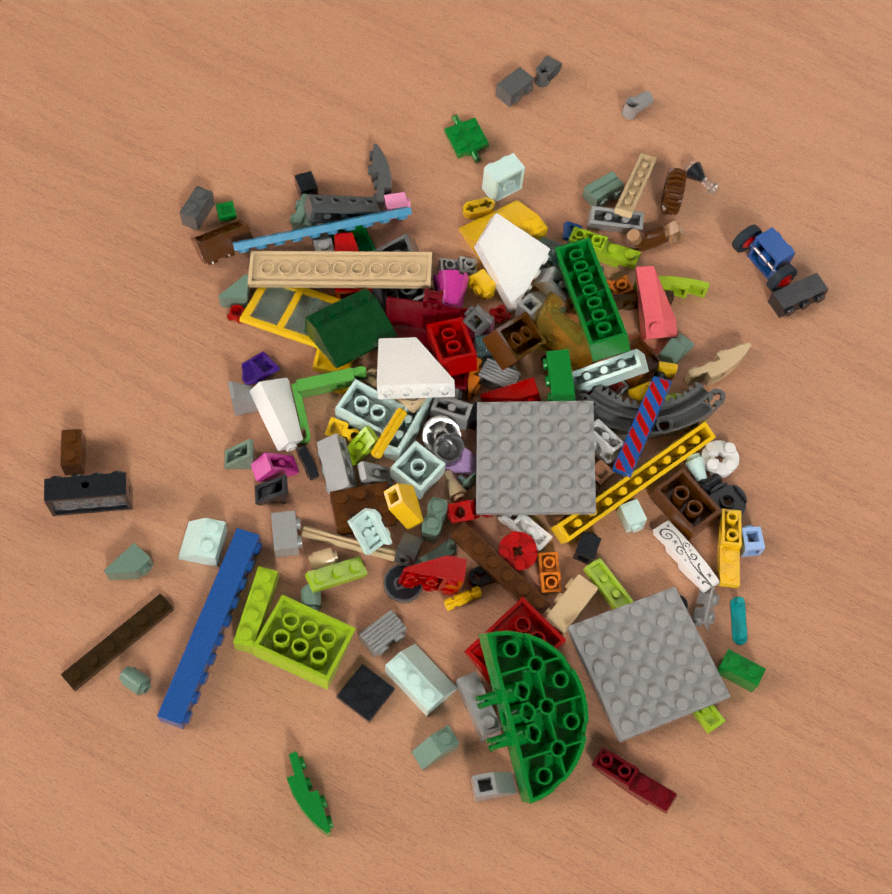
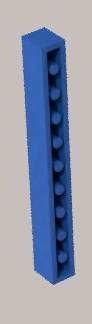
[157,528,263,729]

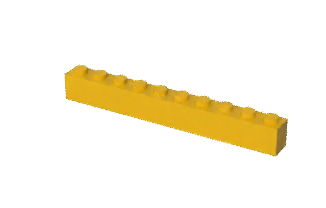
[550,421,716,544]

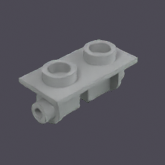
[692,586,719,630]

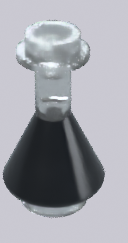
[684,161,719,195]

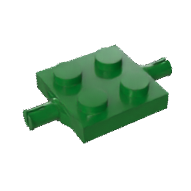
[444,114,489,163]

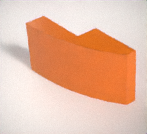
[607,275,634,295]
[467,358,482,401]
[538,552,562,593]

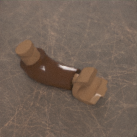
[626,220,685,251]

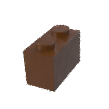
[60,429,86,475]

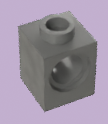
[394,532,423,567]

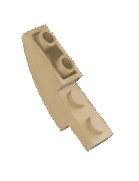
[684,342,751,386]

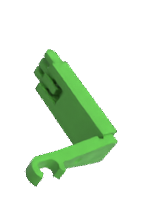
[291,366,367,445]

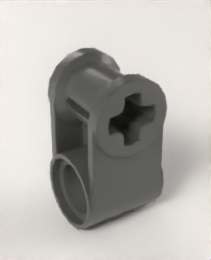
[534,55,562,87]

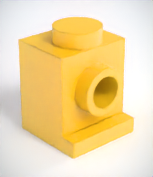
[468,269,496,300]

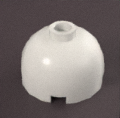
[422,415,461,453]

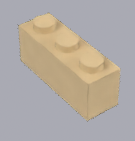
[543,574,598,637]

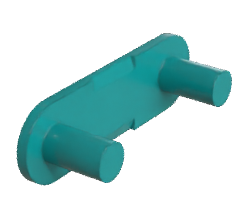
[730,597,748,645]

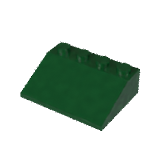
[304,288,397,369]

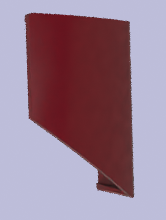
[385,287,478,390]

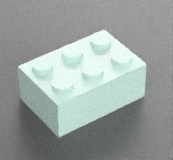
[335,379,404,438]

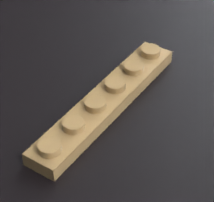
[614,153,657,218]

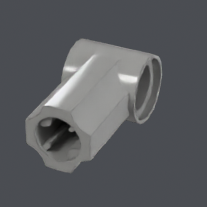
[622,91,654,120]

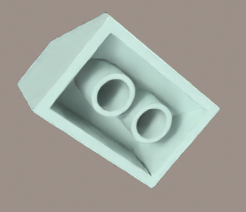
[385,644,457,716]

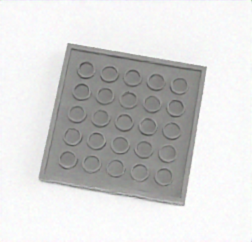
[476,401,596,515]
[567,587,731,743]

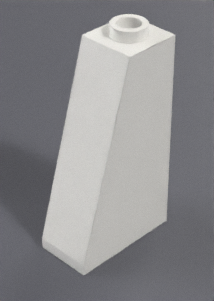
[249,377,303,452]

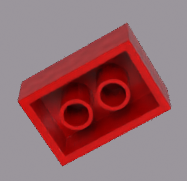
[426,317,478,376]

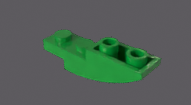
[286,751,334,837]

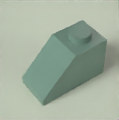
[104,543,154,580]
[411,725,460,771]

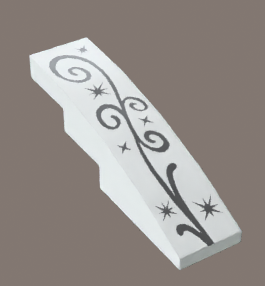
[653,520,719,593]

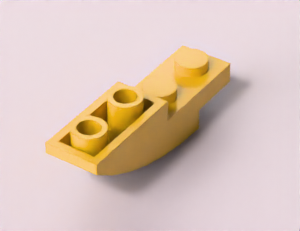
[716,509,742,588]

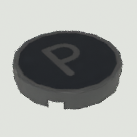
[383,564,423,604]

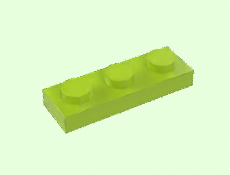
[305,556,368,593]

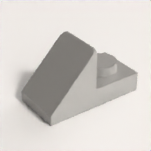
[357,461,393,487]

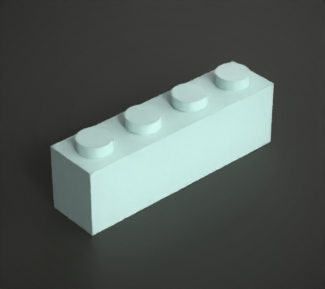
[572,349,649,394]
[384,397,435,461]

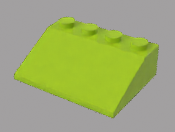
[253,595,356,690]

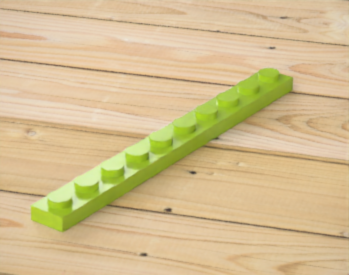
[583,558,726,734]

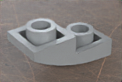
[438,256,477,276]

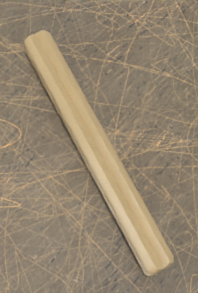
[302,526,397,561]

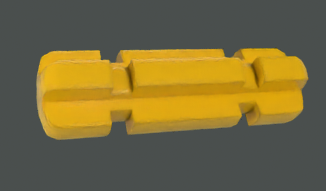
[444,586,482,611]

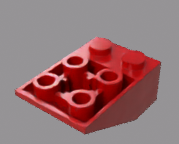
[398,555,467,595]

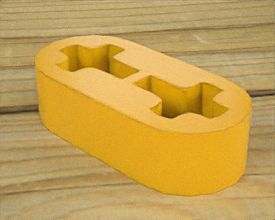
[462,197,495,219]

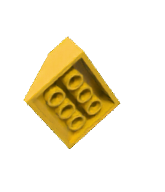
[458,200,548,266]

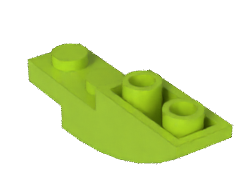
[568,227,641,270]

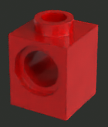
[447,499,480,524]

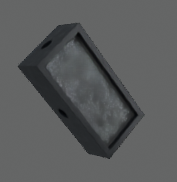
[44,471,133,516]

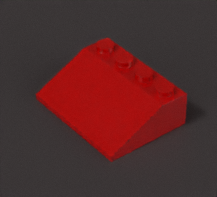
[464,597,566,687]

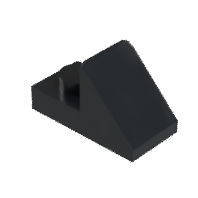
[255,474,288,506]

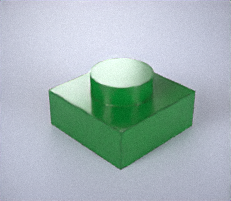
[216,201,237,222]

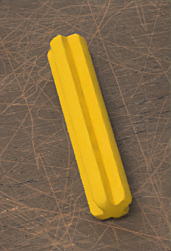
[371,408,407,459]

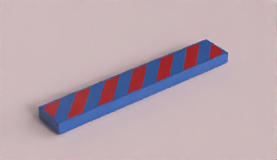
[612,376,672,478]

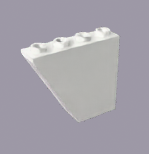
[474,213,550,312]
[377,337,455,399]

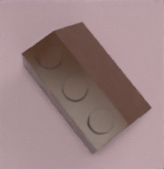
[191,220,253,265]

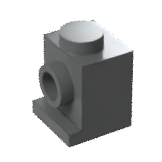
[463,304,494,336]

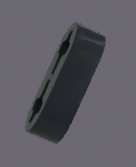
[296,445,319,481]
[468,566,496,588]

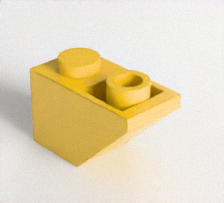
[384,483,424,529]

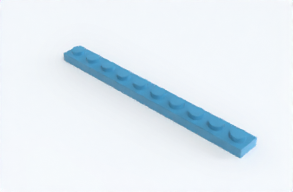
[232,206,412,253]

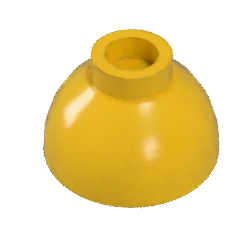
[627,381,651,402]

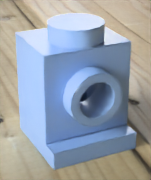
[740,525,765,557]

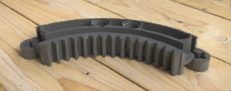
[575,382,726,439]

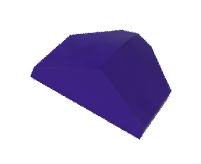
[242,351,280,385]

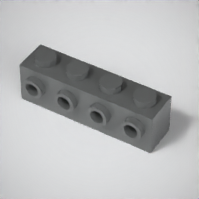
[304,194,380,225]

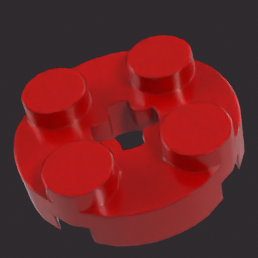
[498,531,538,571]

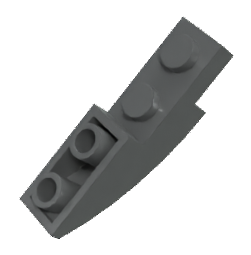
[368,144,392,212]

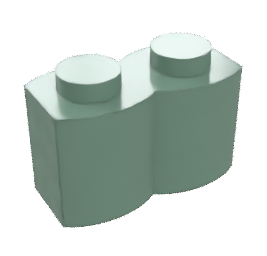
[421,497,447,544]

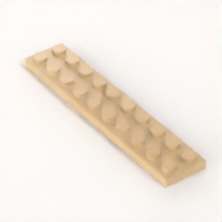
[248,251,433,289]

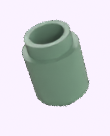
[301,584,321,612]
[119,666,151,696]

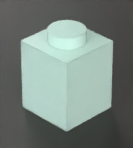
[616,499,647,533]

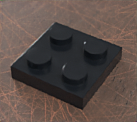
[336,664,395,723]

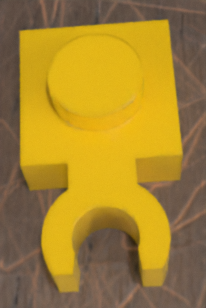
[324,417,360,442]

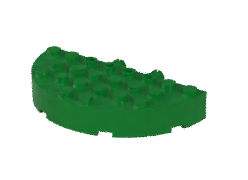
[476,631,589,804]

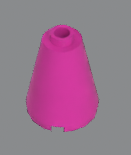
[433,270,469,307]

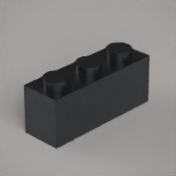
[768,273,829,318]

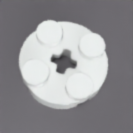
[700,440,739,478]

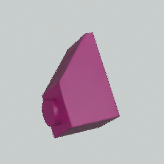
[251,453,299,482]

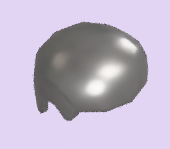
[433,432,465,463]

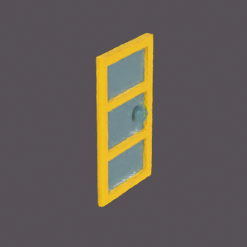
[239,287,355,361]

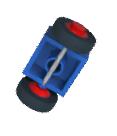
[732,224,797,292]

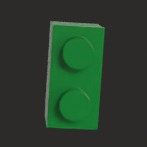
[717,649,766,693]

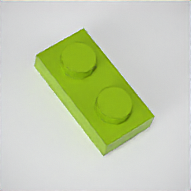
[348,426,379,466]

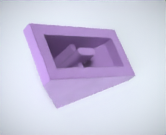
[444,448,477,476]

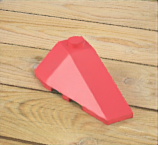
[635,266,677,340]

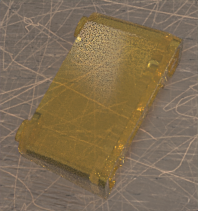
[534,291,600,371]

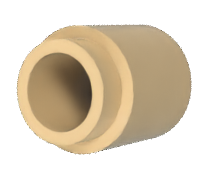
[308,547,339,570]

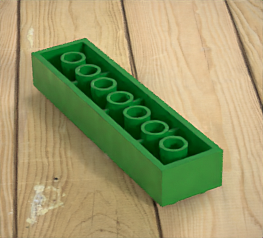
[555,237,631,361]

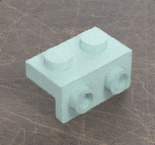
[347,508,392,555]

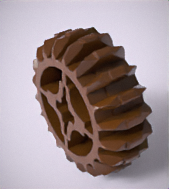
[660,168,687,215]

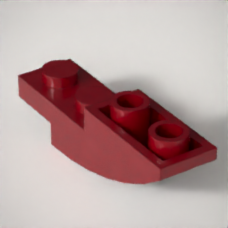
[592,747,677,814]

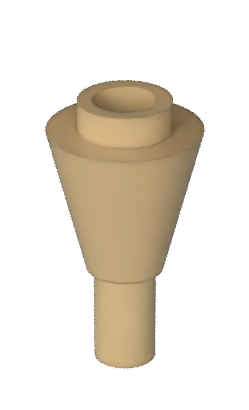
[444,470,468,503]

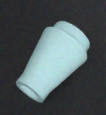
[685,453,707,483]

